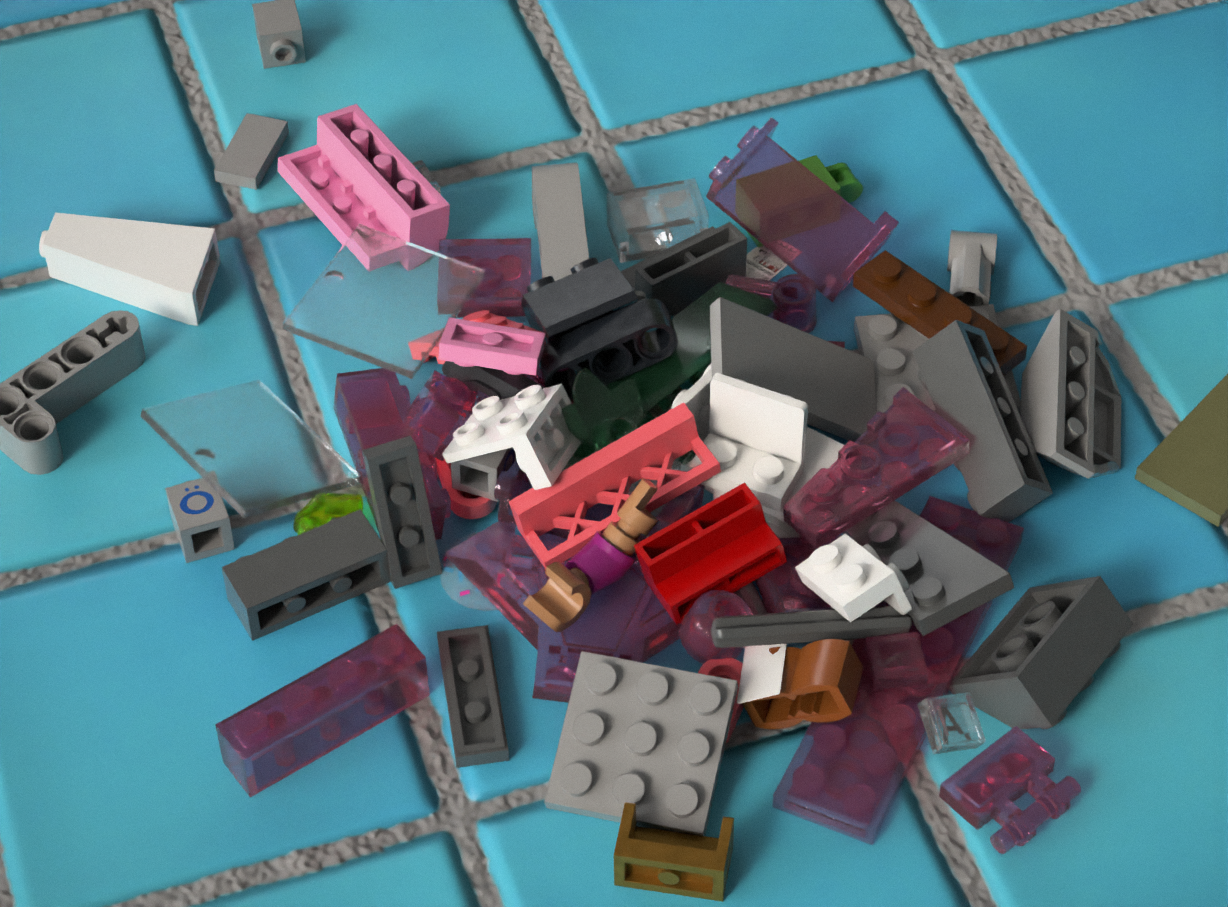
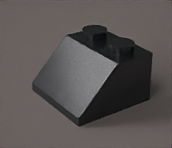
[521,258,638,343]

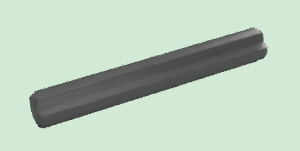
[711,606,912,648]

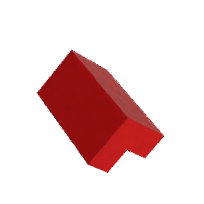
[634,482,787,625]

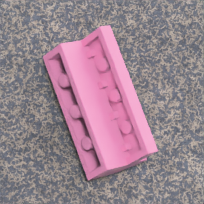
[278,104,450,275]

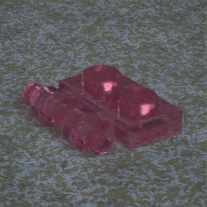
[939,726,1081,854]

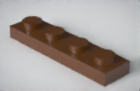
[853,250,1027,376]

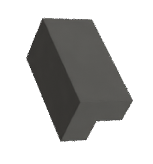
[621,222,747,317]

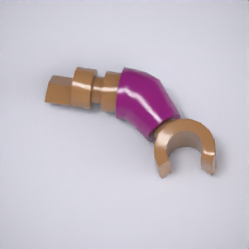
[523,478,658,632]

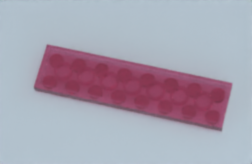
[772,496,1024,845]

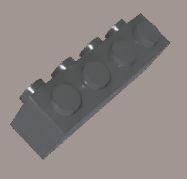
[912,320,1053,524]

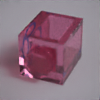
[399,370,477,461]

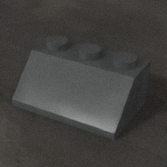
[947,576,1133,730]

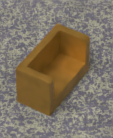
[614,802,734,902]

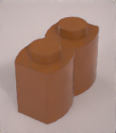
[742,639,863,729]

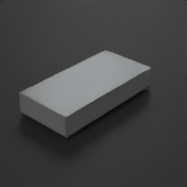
[214,113,289,190]

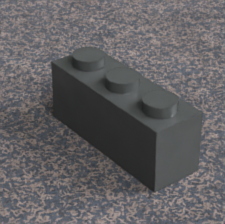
[222,509,390,641]

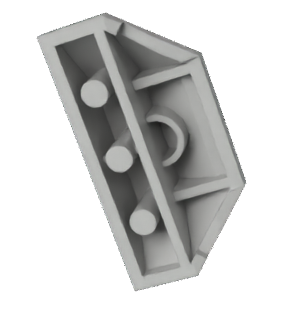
[1020,309,1121,479]

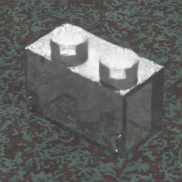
[607,178,709,263]

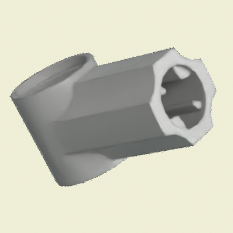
[947,230,997,306]

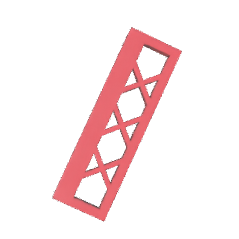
[508,402,721,569]

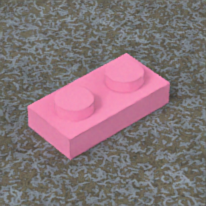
[438,317,546,376]

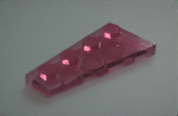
[783,387,970,549]

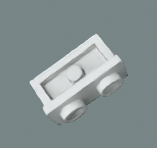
[795,534,912,623]

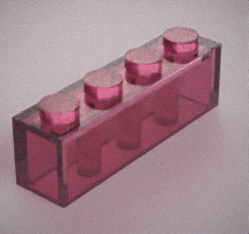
[333,367,451,540]
[215,624,430,797]

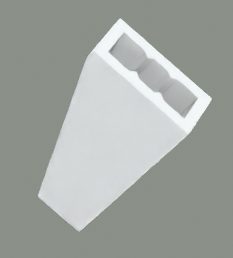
[39,212,221,326]

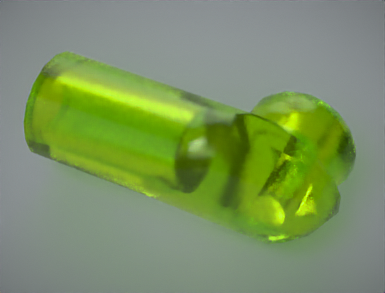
[293,493,363,535]

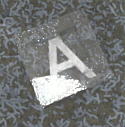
[917,692,986,754]

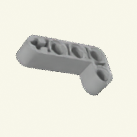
[532,163,589,281]
[0,310,145,475]

